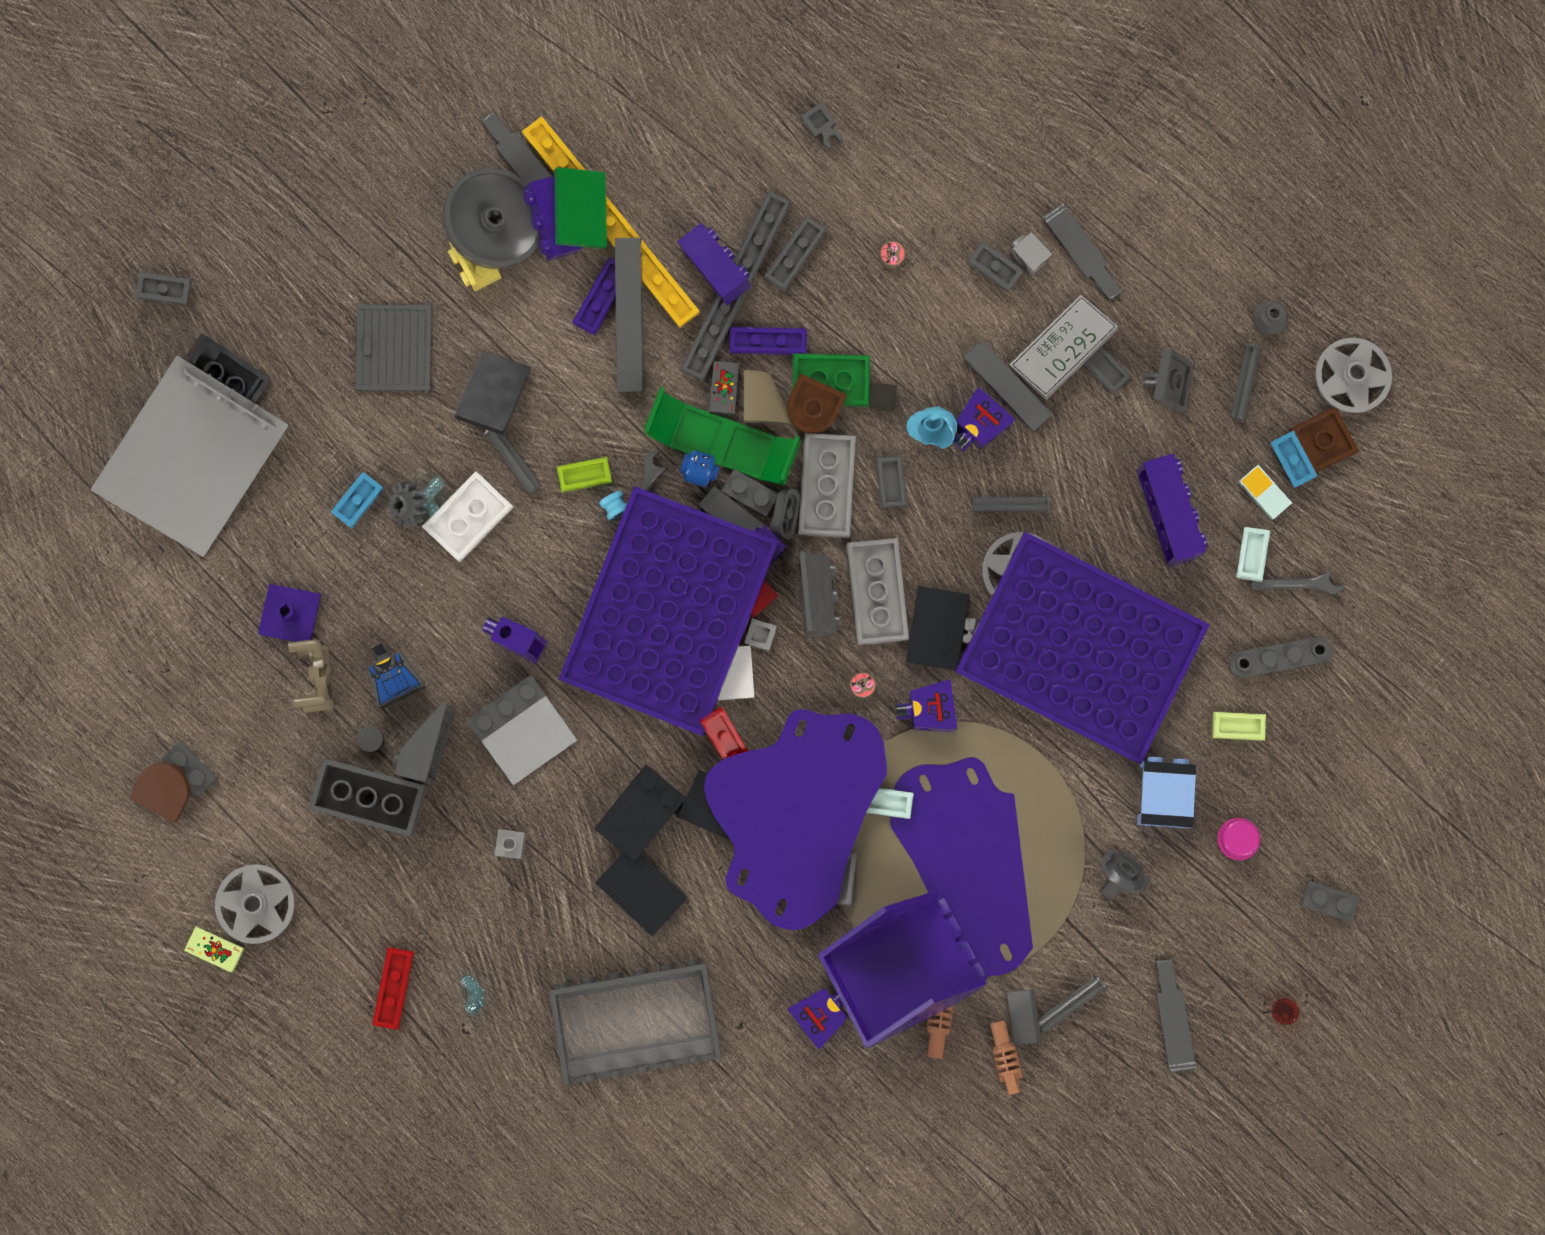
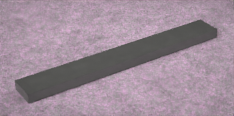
[680,191,792,382]

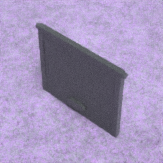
[355,302,432,394]

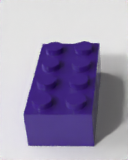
[1136,453,1208,568]

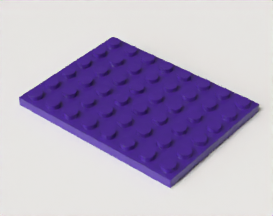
[558,486,779,736]
[955,532,1210,764]

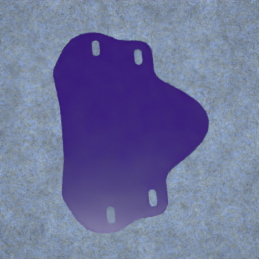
[704,709,887,930]
[890,757,1033,976]

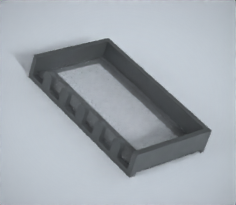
[549,959,722,1086]

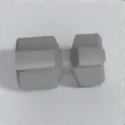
[962,618,980,644]

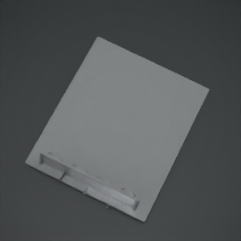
[91,356,288,557]

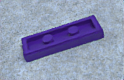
[572,257,616,336]
[730,327,807,355]

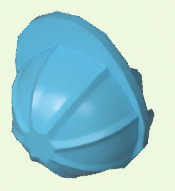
[906,406,957,449]

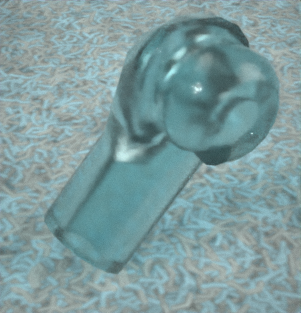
[422,476,445,516]
[460,973,485,1014]

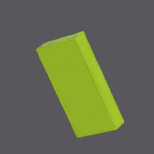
[556,457,612,493]

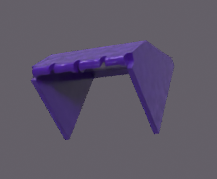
[818,891,988,1049]

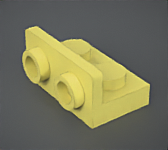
[448,241,501,292]

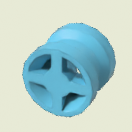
[599,490,627,521]

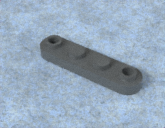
[1229,637,1332,678]

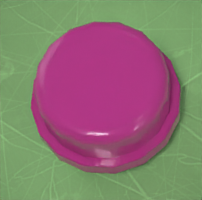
[1217,818,1260,860]

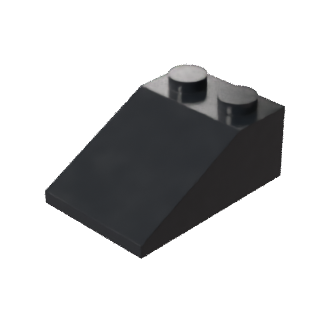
[184,333,271,403]
[594,765,686,862]

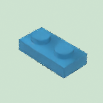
[1270,430,1318,488]
[331,472,384,529]

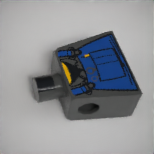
[367,643,426,709]

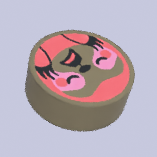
[880,241,905,268]
[850,672,876,699]

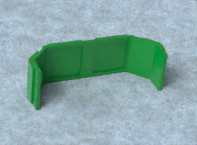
[643,387,801,485]

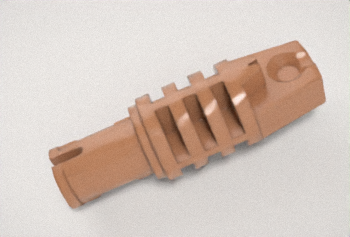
[927,1005,954,1059]
[990,1020,1023,1095]

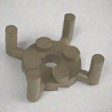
[288,639,335,713]

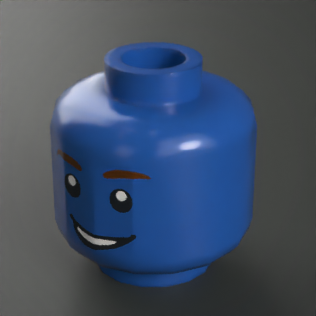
[680,450,719,487]

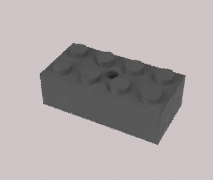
[309,758,428,838]

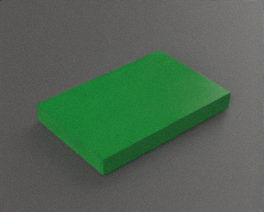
[554,167,607,249]
[792,353,870,407]

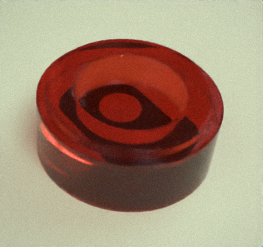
[1271,998,1299,1025]

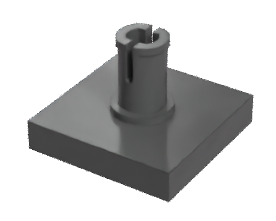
[1143,349,1194,413]

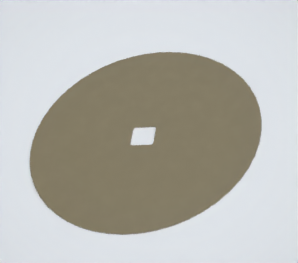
[841,721,1085,976]

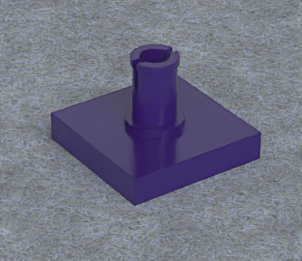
[258,584,321,642]

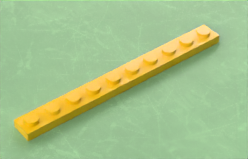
[522,116,700,329]

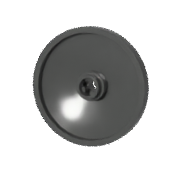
[443,168,540,269]

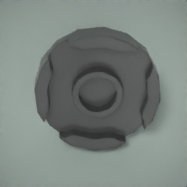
[1100,849,1150,900]

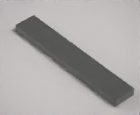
[615,238,644,393]

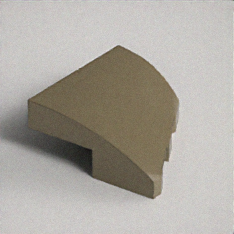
[744,370,793,425]

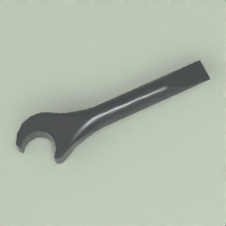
[640,450,666,492]
[1251,571,1345,595]

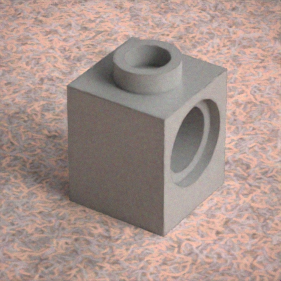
[1010,232,1052,277]
[495,829,527,860]

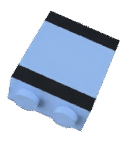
[1137,757,1196,829]

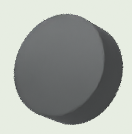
[357,726,384,753]

